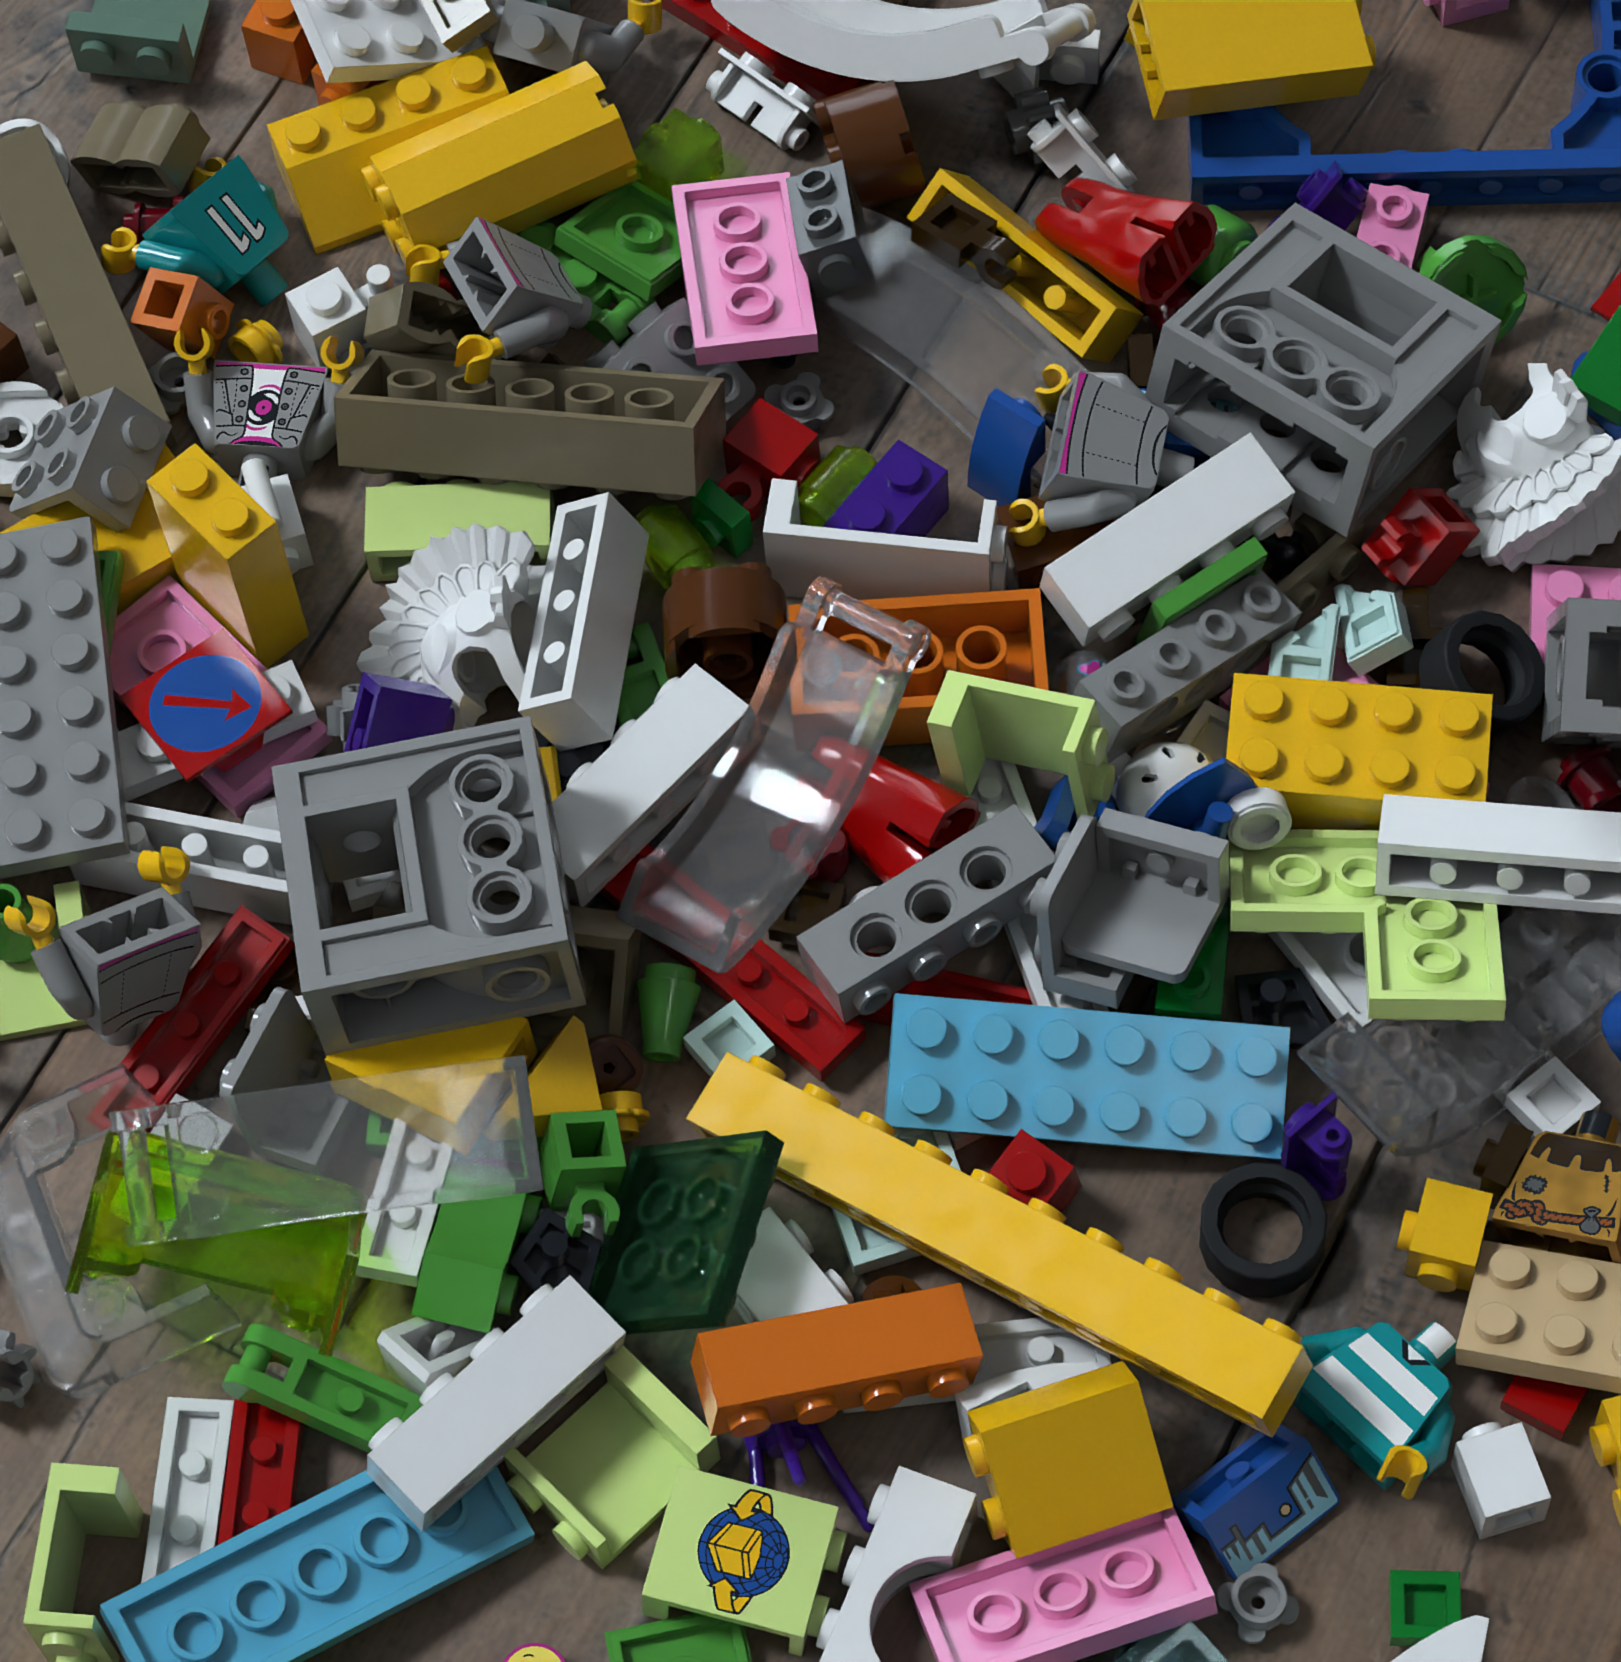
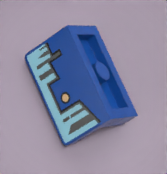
[1171,1424,1340,1581]

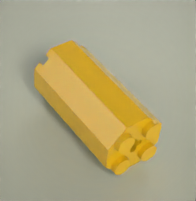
[360,61,638,267]

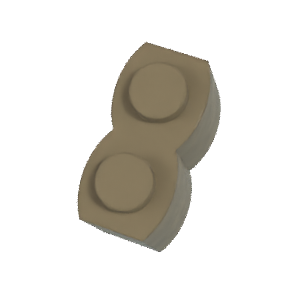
[70,101,211,197]
[363,282,503,360]

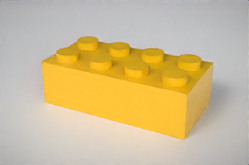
[1226,673,1493,830]

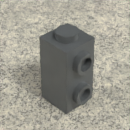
[786,160,875,299]

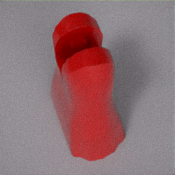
[1035,177,1217,307]
[794,735,981,883]

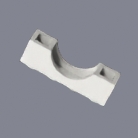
[816,1466,977,1662]

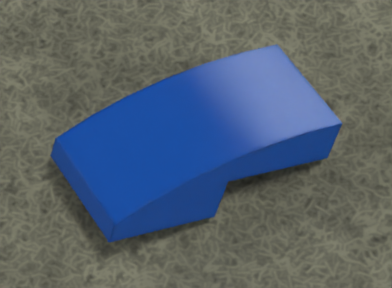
[967,388,1046,507]

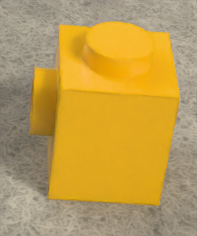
[1396,1177,1493,1292]

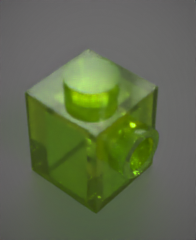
[633,108,725,202]

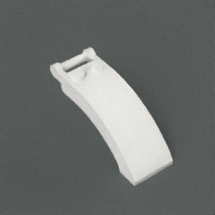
[711,0,1096,82]

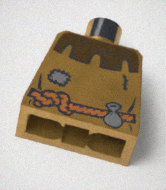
[1492,1110,1621,1264]

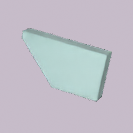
[1334,584,1414,677]

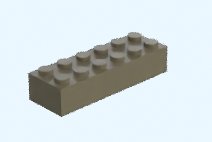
[334,350,726,500]

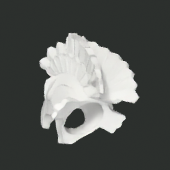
[1447,363,1621,573]
[356,523,546,731]

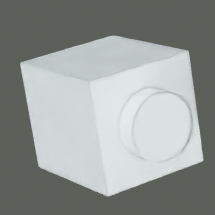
[1451,1422,1551,1540]

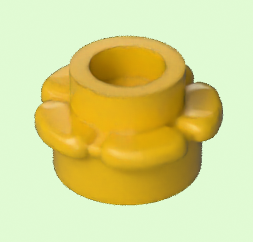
[228,319,284,364]
[600,1091,650,1142]

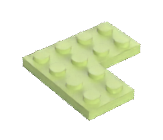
[1229,829,1506,1022]

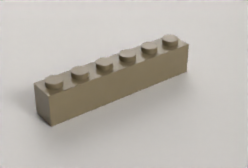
[0,124,177,449]

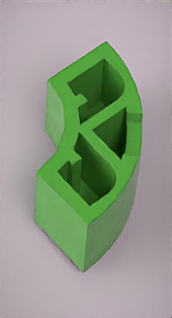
[411,1156,543,1333]

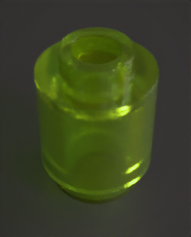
[798,445,877,527]
[635,503,716,589]

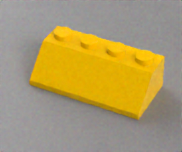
[267,45,509,255]

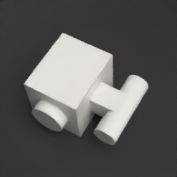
[285,264,394,373]
[241,458,314,574]

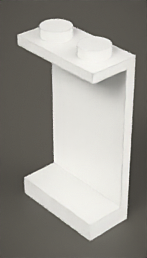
[763,478,1008,602]

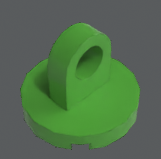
[1415,235,1528,345]

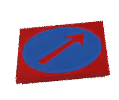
[119,628,293,783]

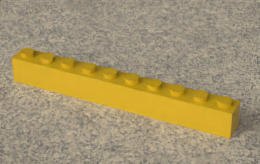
[686,1052,1313,1438]

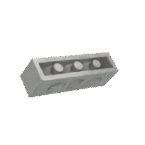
[1073,570,1302,764]
[796,804,1055,1024]

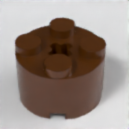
[813,80,927,211]
[662,562,791,700]

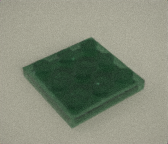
[589,1130,784,1335]

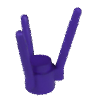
[743,1419,875,1532]

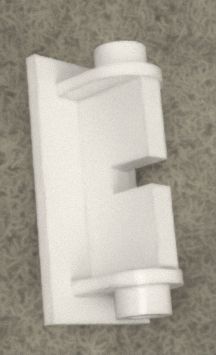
[706,48,820,151]
[1027,102,1138,193]

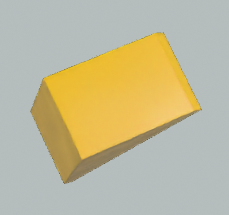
[484,1015,603,1141]

